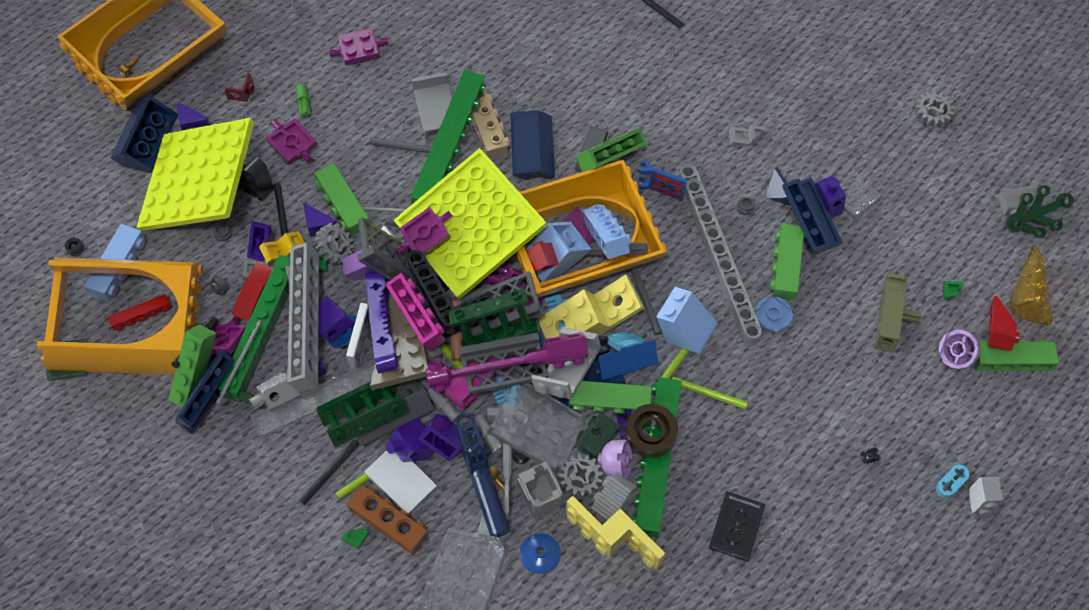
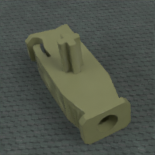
[875,274,921,352]

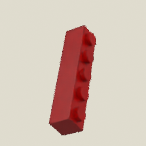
[108,294,171,331]

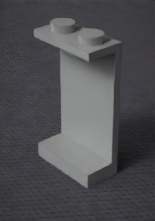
[412,72,452,141]
[531,327,601,399]

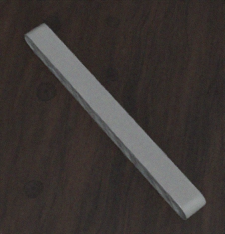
[679,164,762,346]

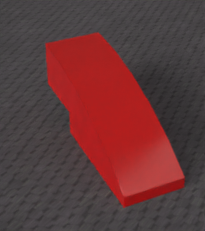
[231,262,273,321]

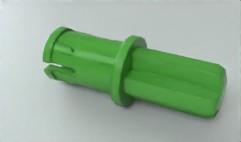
[296,83,310,117]

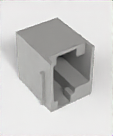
[517,462,563,518]

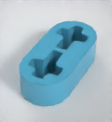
[936,465,969,498]

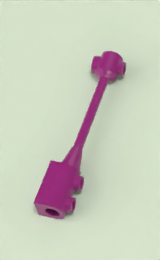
[426,332,588,392]

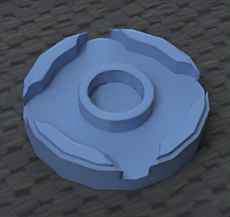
[755,296,793,333]

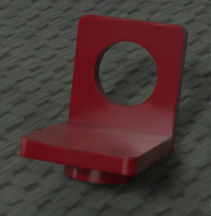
[225,73,254,102]

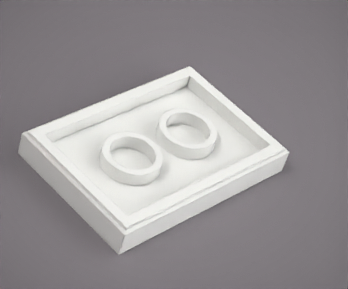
[346,303,371,372]
[364,450,437,514]

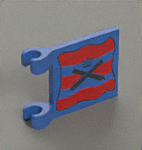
[637,161,688,201]

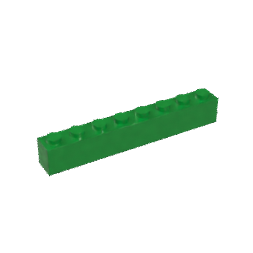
[410,69,487,203]
[218,255,290,403]
[632,377,682,538]

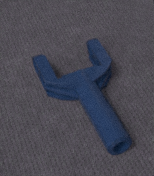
[456,412,510,538]

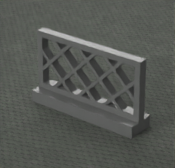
[357,217,417,284]
[460,271,545,337]
[459,332,548,395]

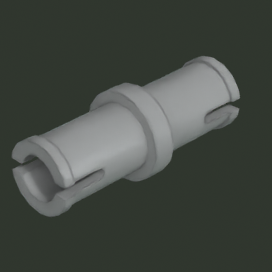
[427,388,460,423]
[475,414,503,454]

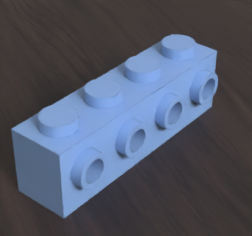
[582,204,631,259]

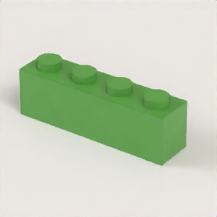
[576,128,647,172]
[314,163,369,236]
[769,223,804,301]
[168,324,216,407]
[974,340,1059,371]
[568,381,651,414]

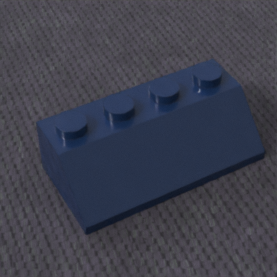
[110,94,178,173]

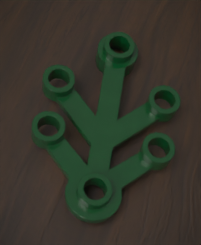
[1006,185,1074,238]

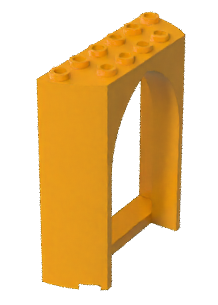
[57,0,226,111]
[516,160,667,299]
[37,257,203,375]

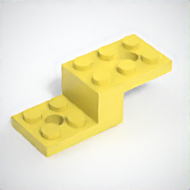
[538,275,644,339]
[566,496,665,570]

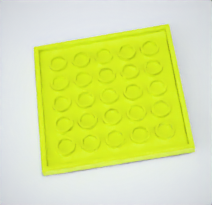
[136,118,254,231]
[394,148,548,300]

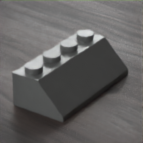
[346,379,434,445]

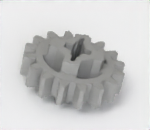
[914,91,955,128]
[315,223,354,264]
[559,454,603,499]

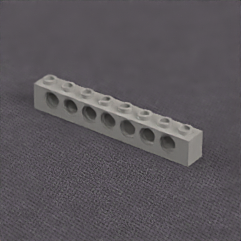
[287,242,319,392]

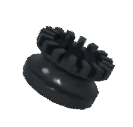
[65,238,84,256]
[860,447,881,464]

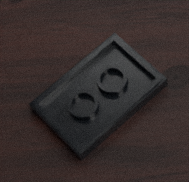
[708,491,766,562]

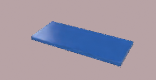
[598,340,658,380]

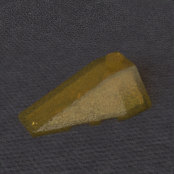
[1010,245,1052,325]

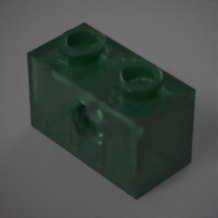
[575,412,620,460]

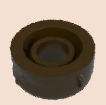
[624,404,678,458]

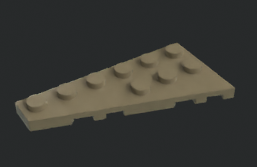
[370,293,428,390]

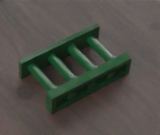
[449,288,540,347]
[315,381,409,448]

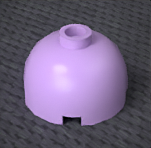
[939,330,981,369]
[598,439,633,480]

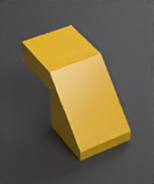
[259,231,305,263]

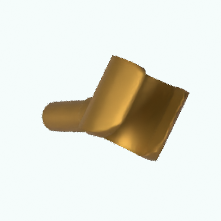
[119,57,139,78]
[490,467,505,492]

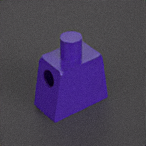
[815,176,846,218]
[318,295,355,342]
[419,413,462,461]
[386,418,435,462]

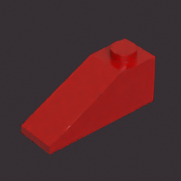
[988,296,1020,351]

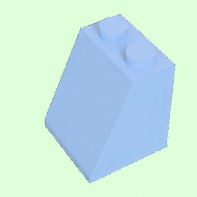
[526,222,592,282]
[657,287,718,354]

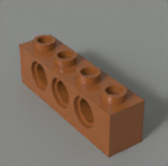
[346,485,428,556]

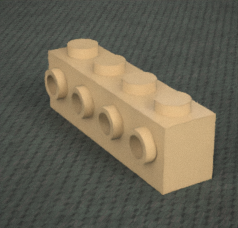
[472,89,510,160]

